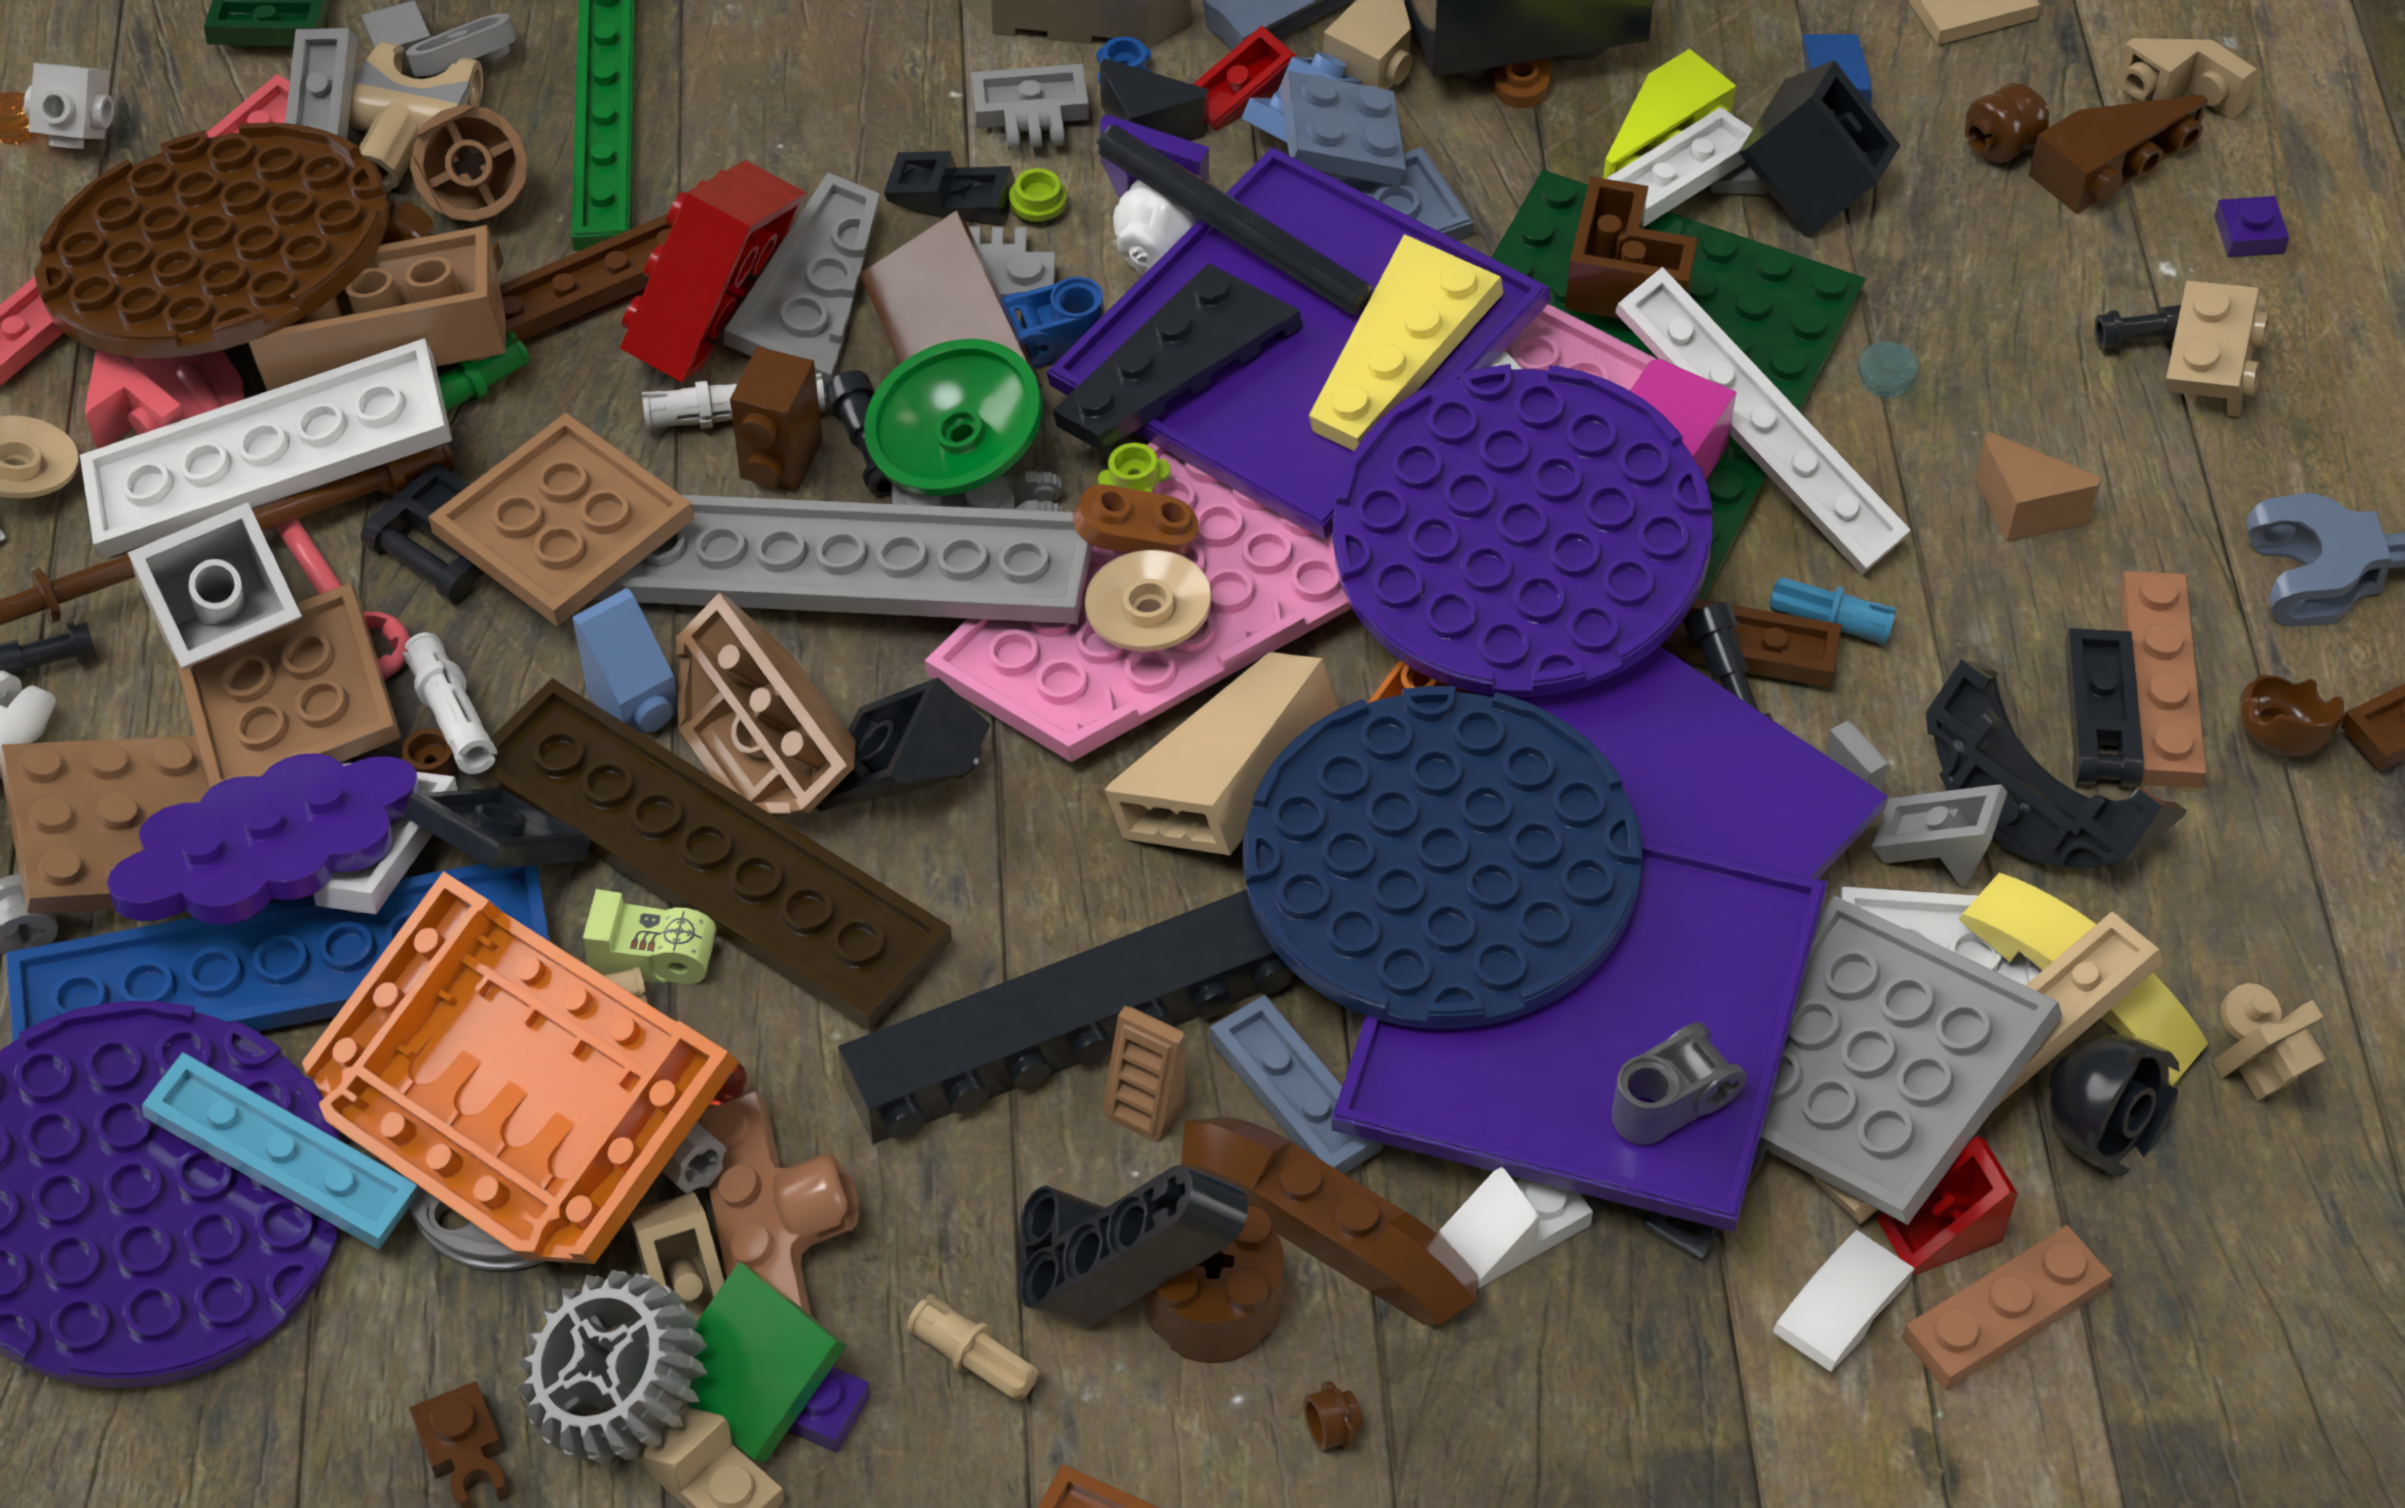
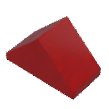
[1876,1136,2018,1275]

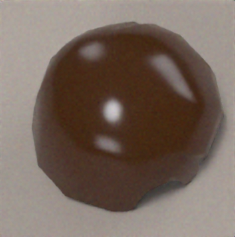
[2239,675,2344,758]

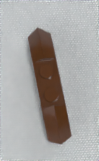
[1181,1117,1478,1325]

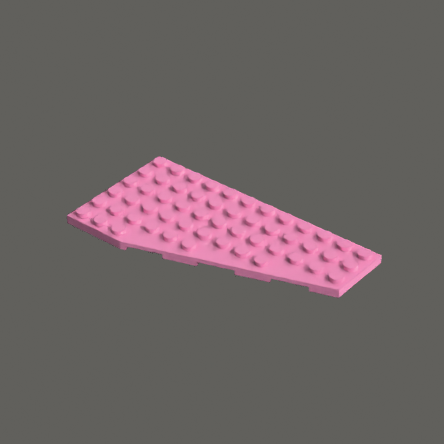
[924,304,1656,762]

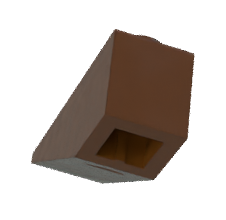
[2028,95,2208,214]

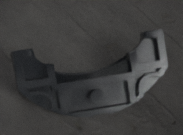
[1926,659,2187,868]

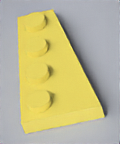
[1309,234,1504,451]

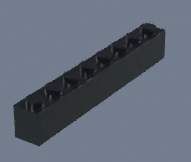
[838,890,1300,1144]

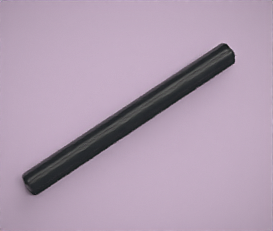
[1096,125,1373,315]

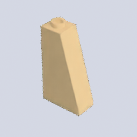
[1105,652,1339,855]

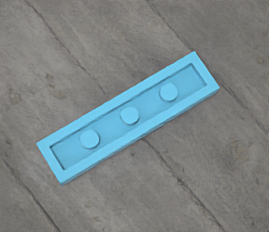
[142,1052,417,1250]

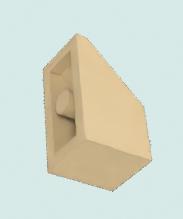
[1323,0,1413,90]
[628,1192,724,1319]

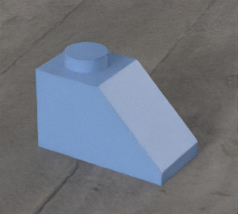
[572,588,678,734]

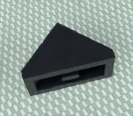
[1100,58,1209,141]

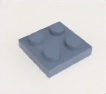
[1280,70,1406,186]

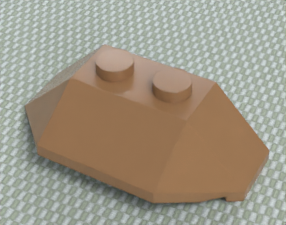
[676,593,856,817]

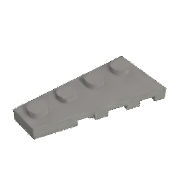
[724,172,880,387]

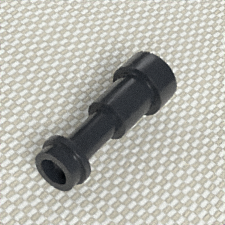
[2095,305,2181,352]
[824,370,892,497]
[1683,602,1773,720]
[0,622,97,678]

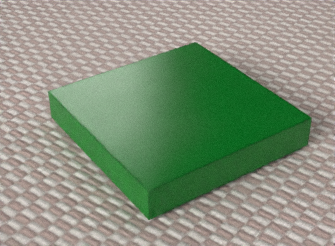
[687,1262,847,1463]

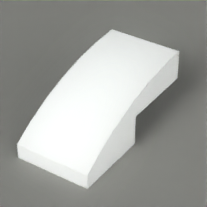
[1773,1230,1915,1372]

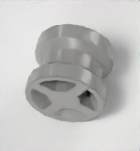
[0,874,58,955]

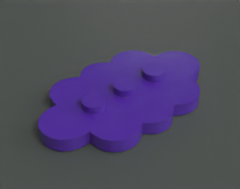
[107,753,421,925]

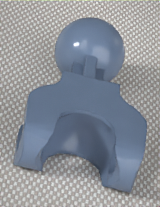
[2246,493,2405,626]

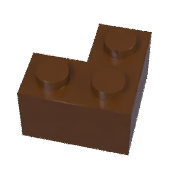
[1565,176,1698,319]

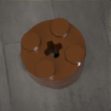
[1144,1206,1284,1363]

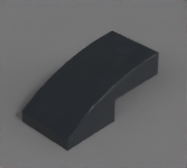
[884,151,1015,223]

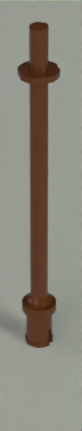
[0,443,455,626]

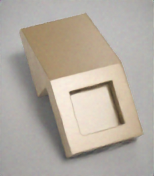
[2115,38,2257,120]

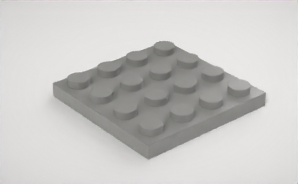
[1760,895,2062,1225]

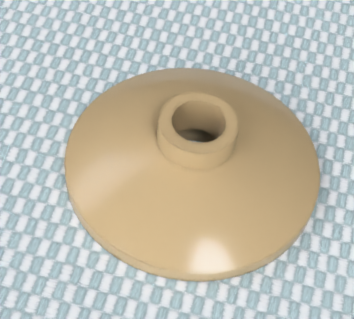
[0,415,78,499]
[1085,550,1211,651]

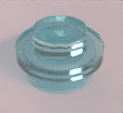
[1858,342,1918,397]

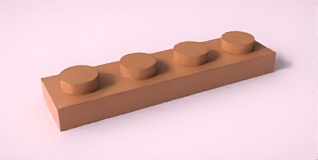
[2119,571,2206,788]

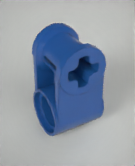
[1002,276,1105,369]

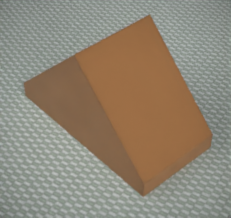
[1975,431,2102,542]

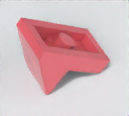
[85,350,185,449]

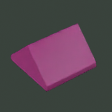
[1630,358,1737,480]

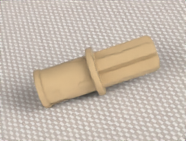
[907,1294,1039,1400]

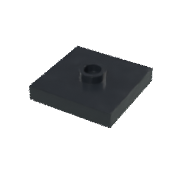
[404,787,591,869]

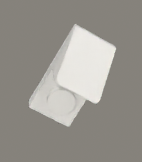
[1439,1167,1593,1289]

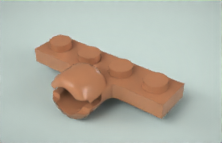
[697,1091,860,1316]

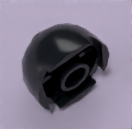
[2049,1034,2180,1174]

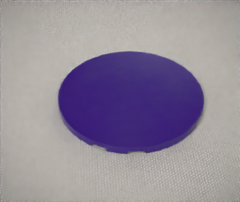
[1332,364,1712,697]
[0,1001,340,1388]

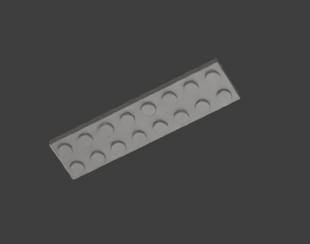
[592,495,1093,624]

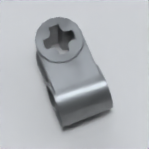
[1612,1022,1747,1144]

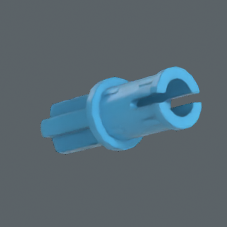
[1769,578,1897,646]

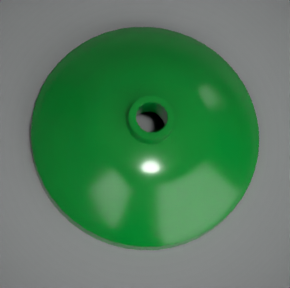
[864,339,1043,496]

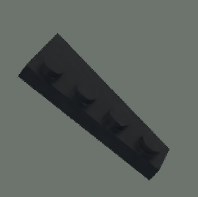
[1053,263,1302,451]

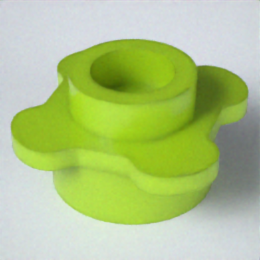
[1098,443,1171,492]

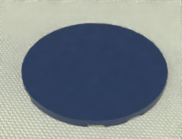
[1243,686,1642,1029]

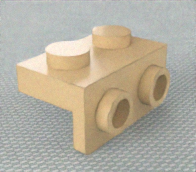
[2166,280,2269,417]

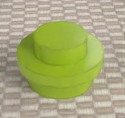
[1009,168,1067,222]

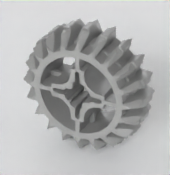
[517,1270,708,1466]

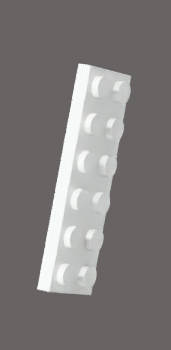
[80,338,452,559]

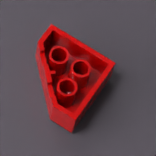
[619,160,806,382]

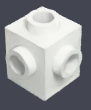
[24,63,114,149]

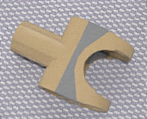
[348,42,483,193]

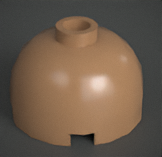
[410,105,529,222]

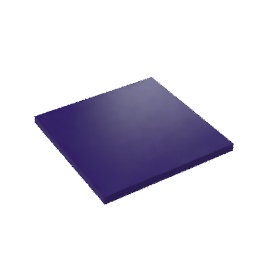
[1046,147,1551,540]
[1478,646,1887,879]
[1331,838,1828,1232]

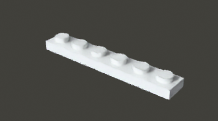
[1615,267,1911,575]

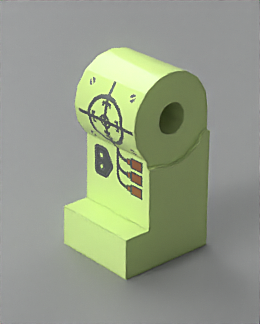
[583,889,717,984]

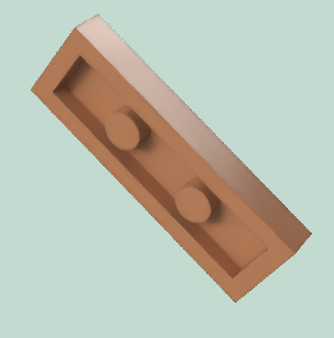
[1902,1225,2113,1390]

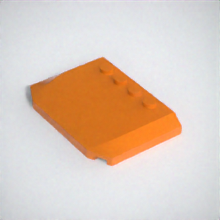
[301,871,739,1264]

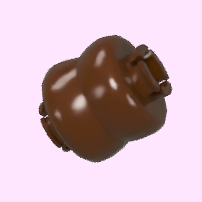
[1965,83,2049,164]

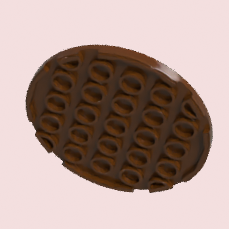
[34,122,389,358]

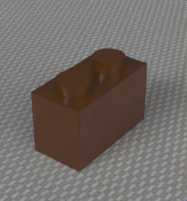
[730,346,823,493]

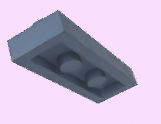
[1210,994,1384,1174]

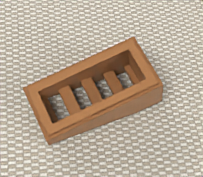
[1104,1006,1185,1142]

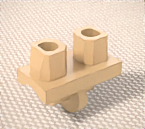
[2211,983,2326,1101]

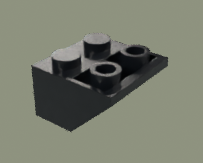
[1738,60,1901,237]

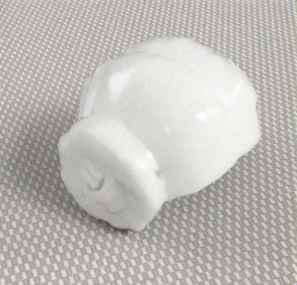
[1113,174,1211,276]

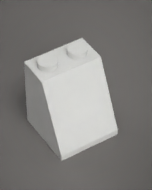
[128,502,302,670]

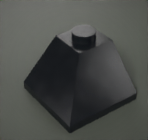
[815,677,991,812]

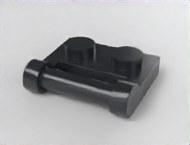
[361,462,485,604]

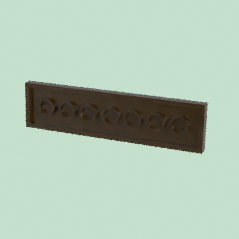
[471,678,952,1030]

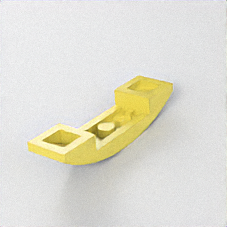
[1958,872,2208,1087]

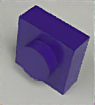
[2214,196,2289,257]
[788,1367,870,1453]

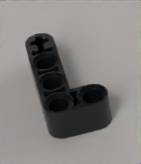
[1019,1165,1248,1328]

